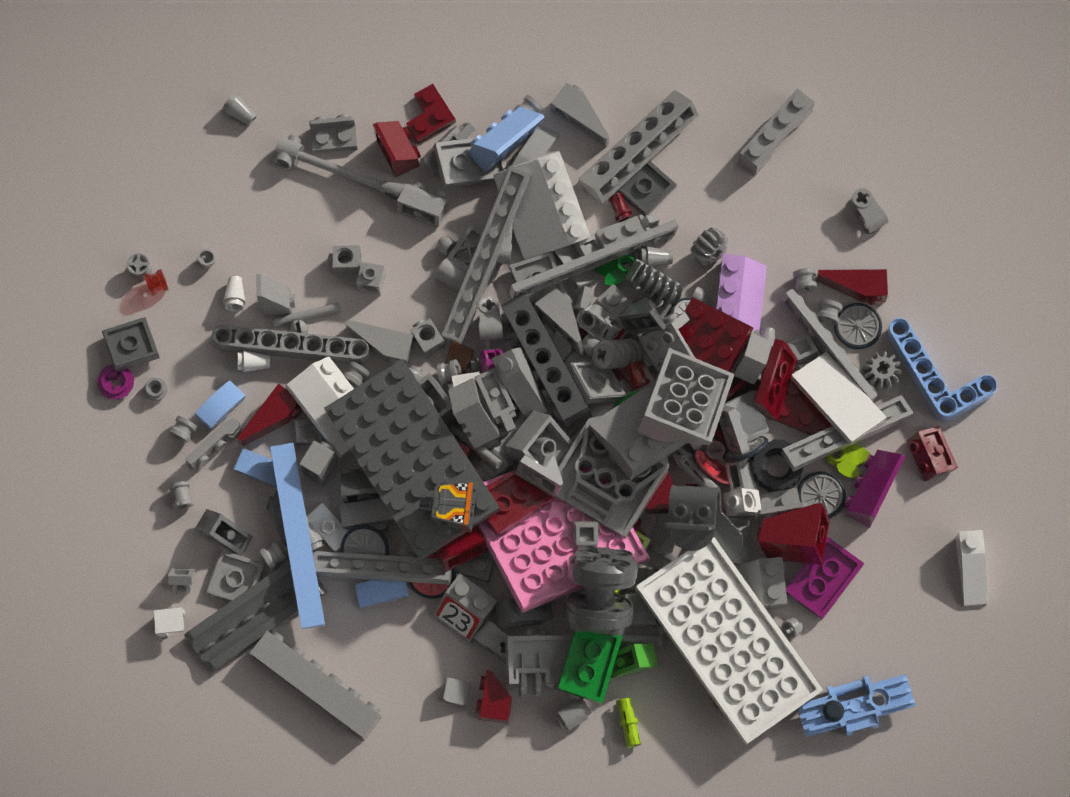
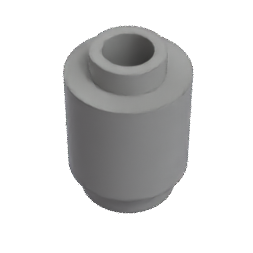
[555,698,592,731]

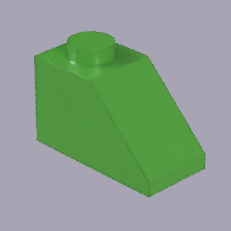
[610,643,658,679]

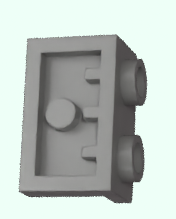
[309,114,358,153]

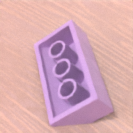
[716,254,767,332]

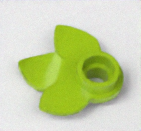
[825,443,871,478]

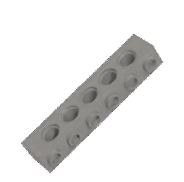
[578,90,699,204]

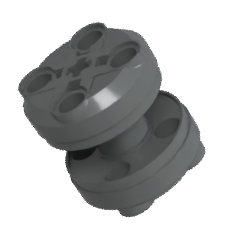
[563,545,638,635]

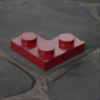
[406,84,456,144]

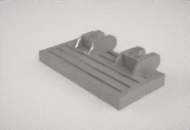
[505,635,572,697]

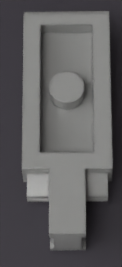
[420,122,475,177]
[596,213,660,248]
[474,368,516,433]

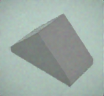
[733,333,773,384]

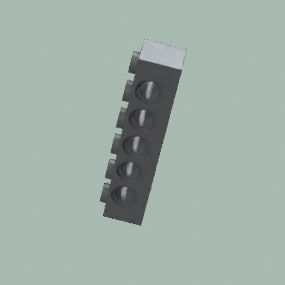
[501,292,591,427]

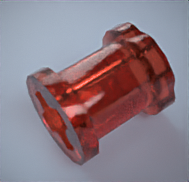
[623,361,651,390]

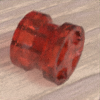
[144,269,169,296]

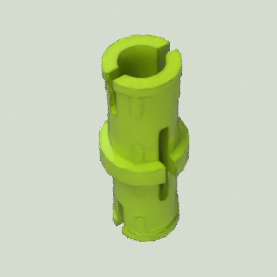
[616,698,641,748]

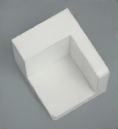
[154,607,185,638]

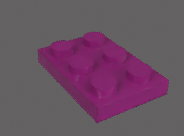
[786,536,865,620]

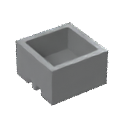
[448,378,500,448]

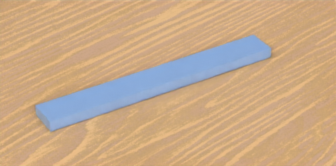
[270,443,325,630]

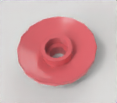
[694,450,729,484]

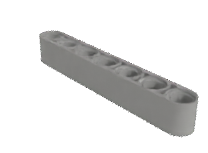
[212,325,370,365]

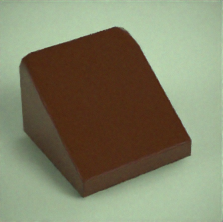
[445,341,474,374]

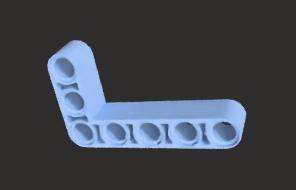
[887,318,997,422]

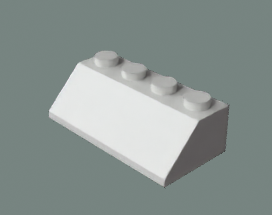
[285,357,354,458]

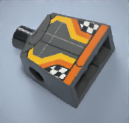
[419,482,477,532]

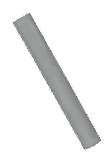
[272,303,341,327]
[448,424,503,469]

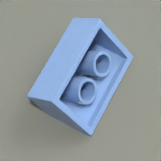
[468,107,545,173]

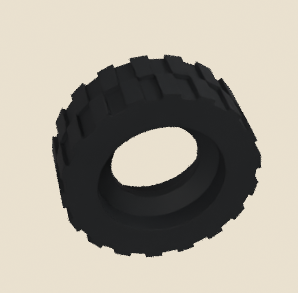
[752,439,804,492]

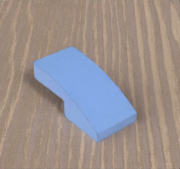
[195,380,246,430]
[233,448,277,488]
[355,580,409,608]

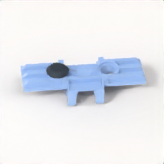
[797,674,916,737]

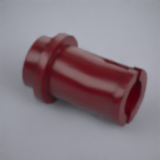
[608,193,632,222]

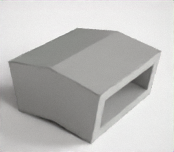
[725,461,757,491]

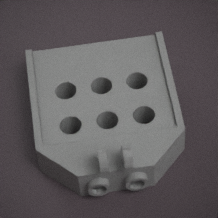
[556,416,669,539]

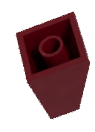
[756,503,830,565]

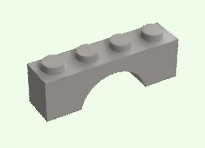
[738,88,815,176]

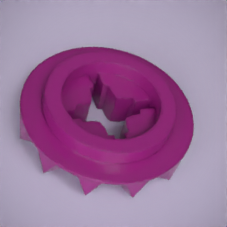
[97,364,134,400]

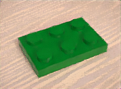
[556,631,623,704]

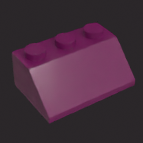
[844,449,905,528]

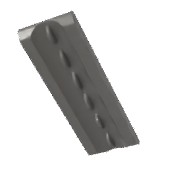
[184,561,327,674]

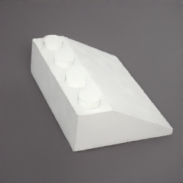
[493,151,591,260]

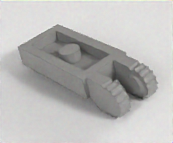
[185,418,242,470]

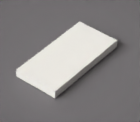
[791,352,887,445]

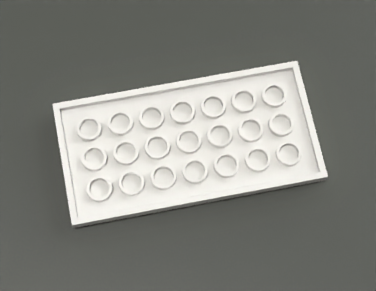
[635,537,823,745]

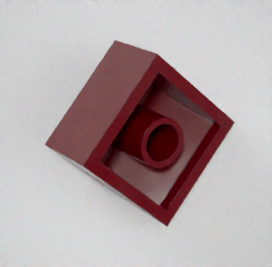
[373,121,421,178]

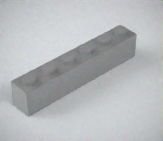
[250,631,382,741]

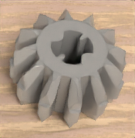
[690,227,729,266]
[862,351,902,391]

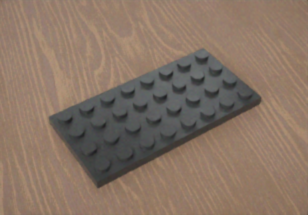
[324,359,501,561]

